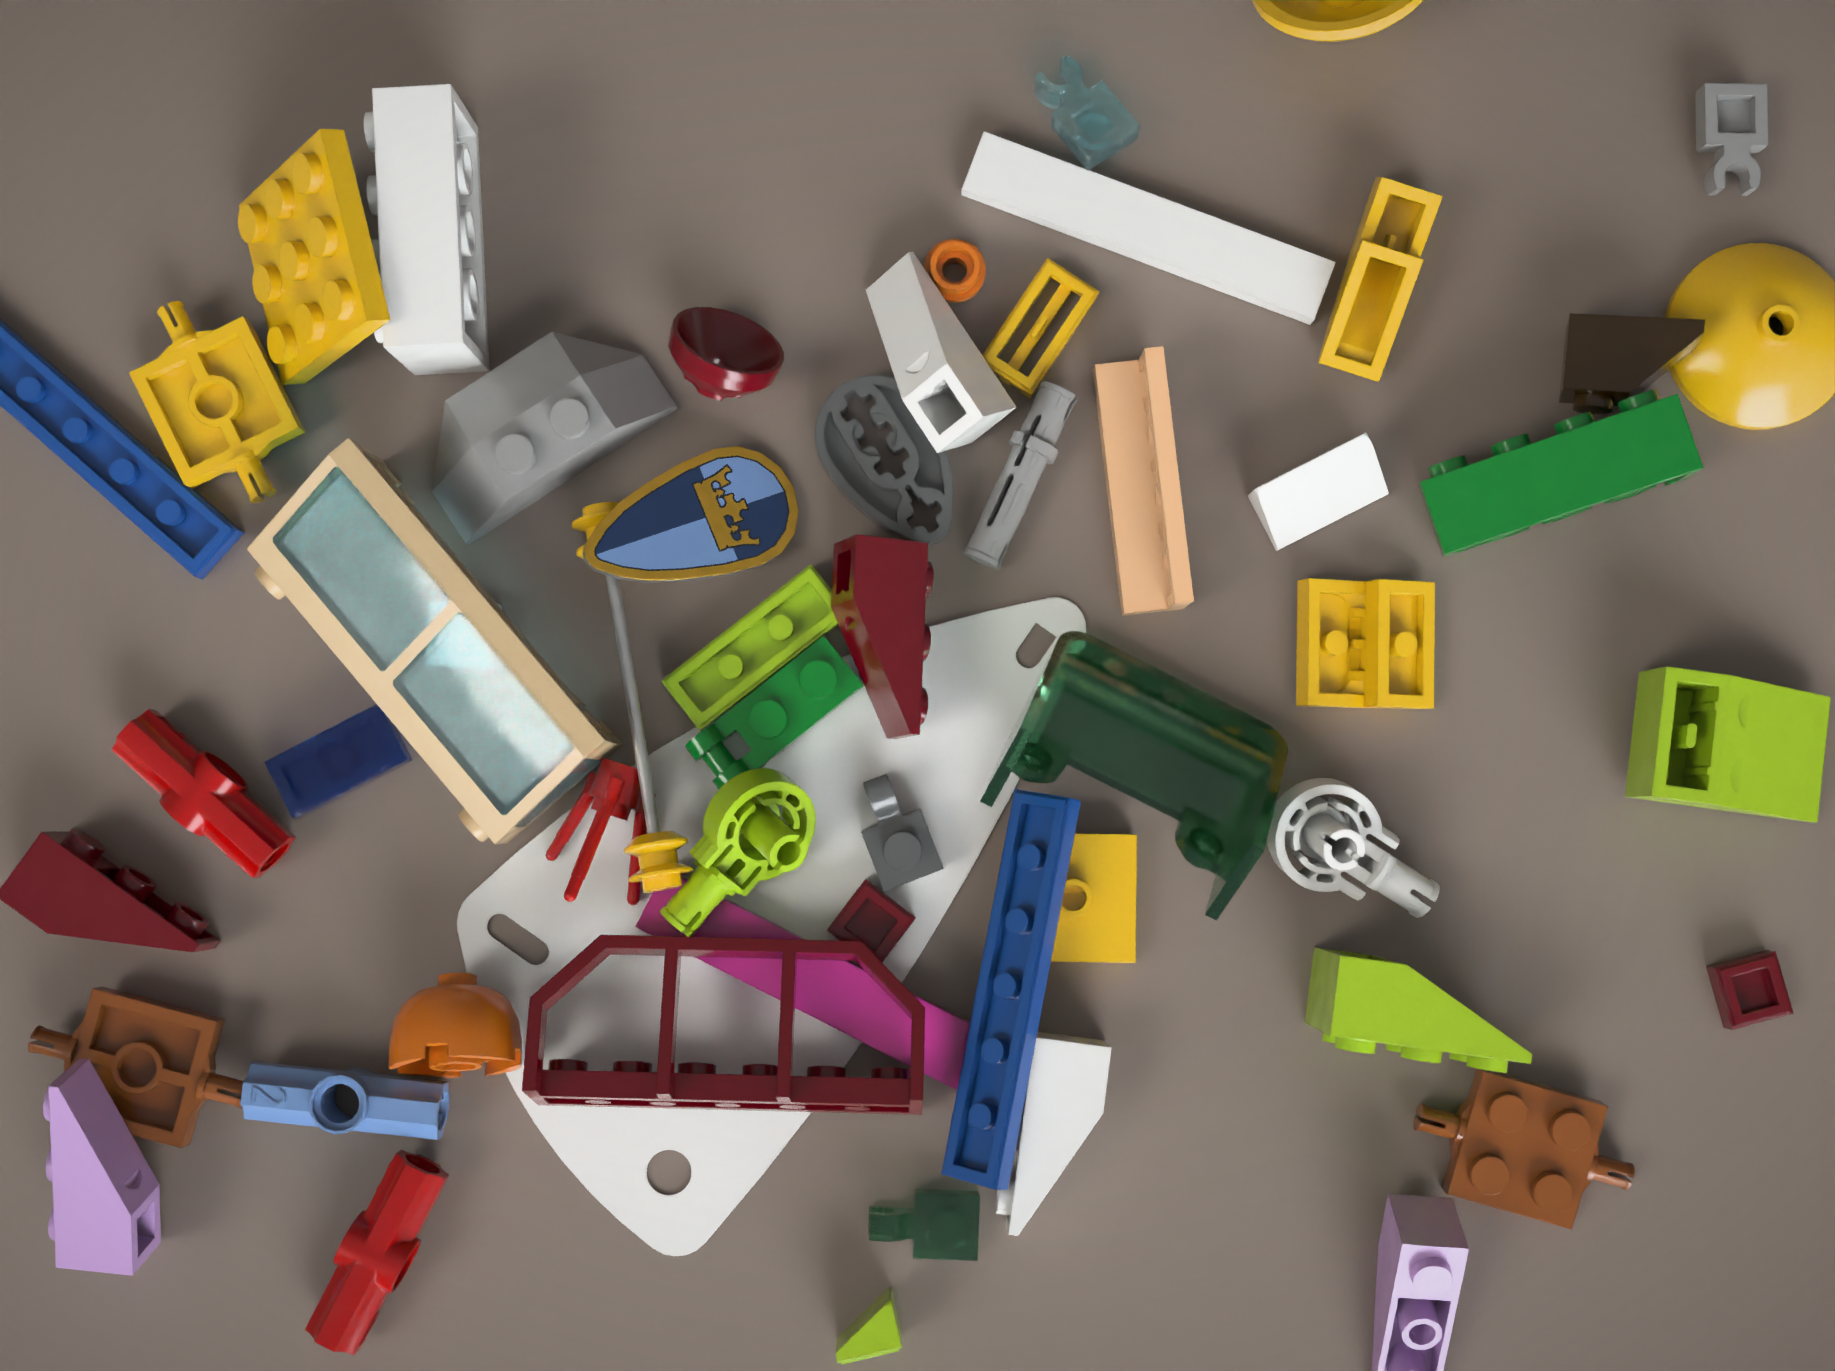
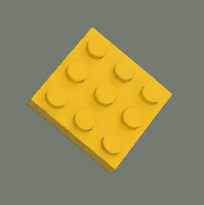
[238,129,391,385]

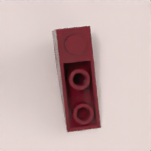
[831,534,934,739]
[0,828,221,952]

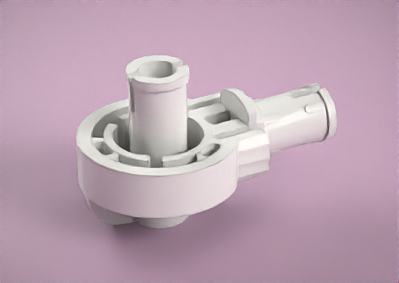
[1266,778,1440,918]

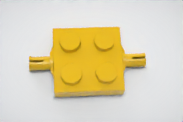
[129,301,306,503]

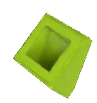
[835,1287,902,1365]

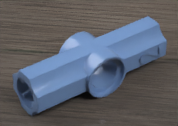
[240,1061,450,1140]

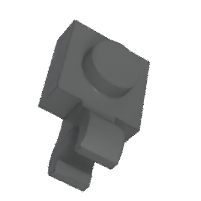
[861,773,944,892]

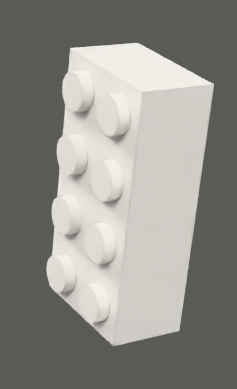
[364,84,490,375]

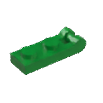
[685,635,864,790]

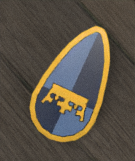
[582,446,799,583]

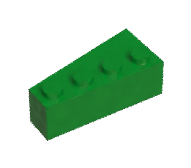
[1419,389,1704,558]

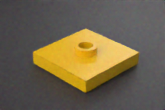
[1051,833,1137,963]

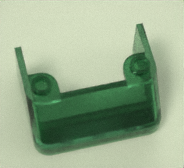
[980,631,1288,921]

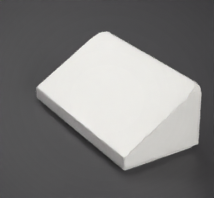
[1248,433,1389,551]

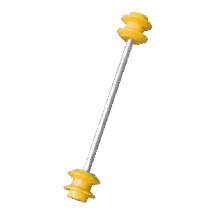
[571,502,693,893]

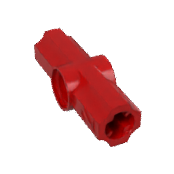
[111,709,296,878]
[305,1150,449,1355]

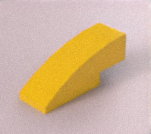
[1318,177,1443,382]

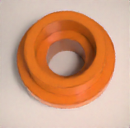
[924,239,986,303]

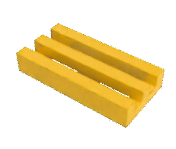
[982,258,1100,399]

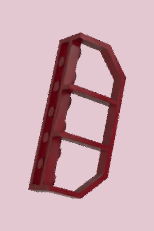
[522,935,925,1115]

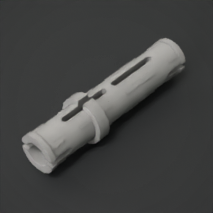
[963,381,1078,570]

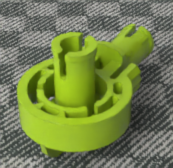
[659,768,816,937]

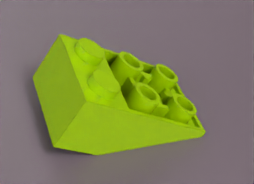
[1625,666,1831,823]
[1305,947,1532,1073]

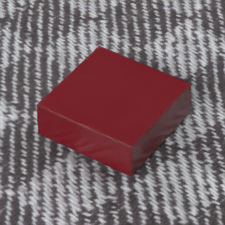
[827,879,916,962]
[1706,950,1794,1030]

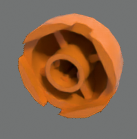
[389,973,522,1078]

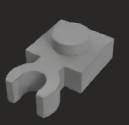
[1695,83,1768,196]

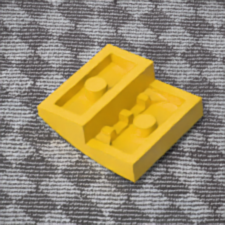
[1296,578,1435,709]

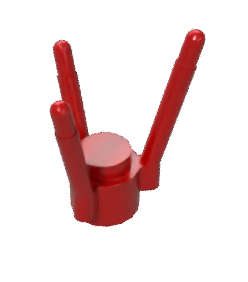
[545,758,656,906]

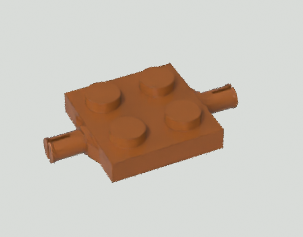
[28,986,243,1148]
[1413,1069,1635,1230]

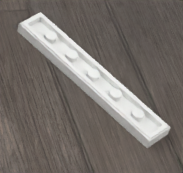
[961,131,1336,325]

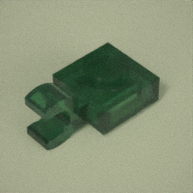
[868,1189,980,1261]

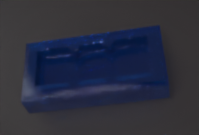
[264,704,413,819]

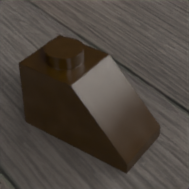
[1559,313,1705,414]

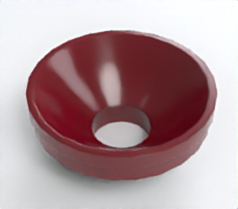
[668,307,784,401]

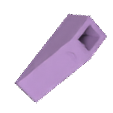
[43,1058,161,1276]
[1372,1194,1469,1371]

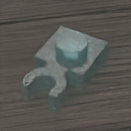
[1034,55,1140,171]

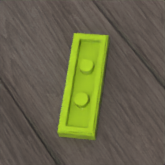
[661,564,838,731]

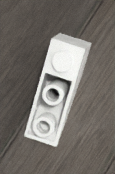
[866,252,1017,453]
[995,1032,1112,1236]

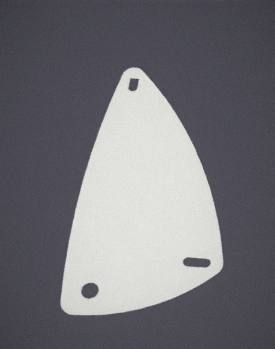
[457,597,1086,1256]

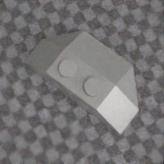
[432,332,678,545]

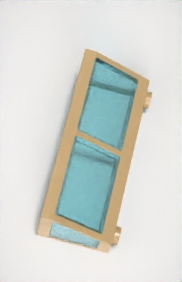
[247,438,623,844]

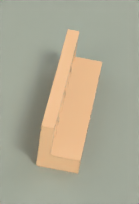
[1093,346,1194,616]

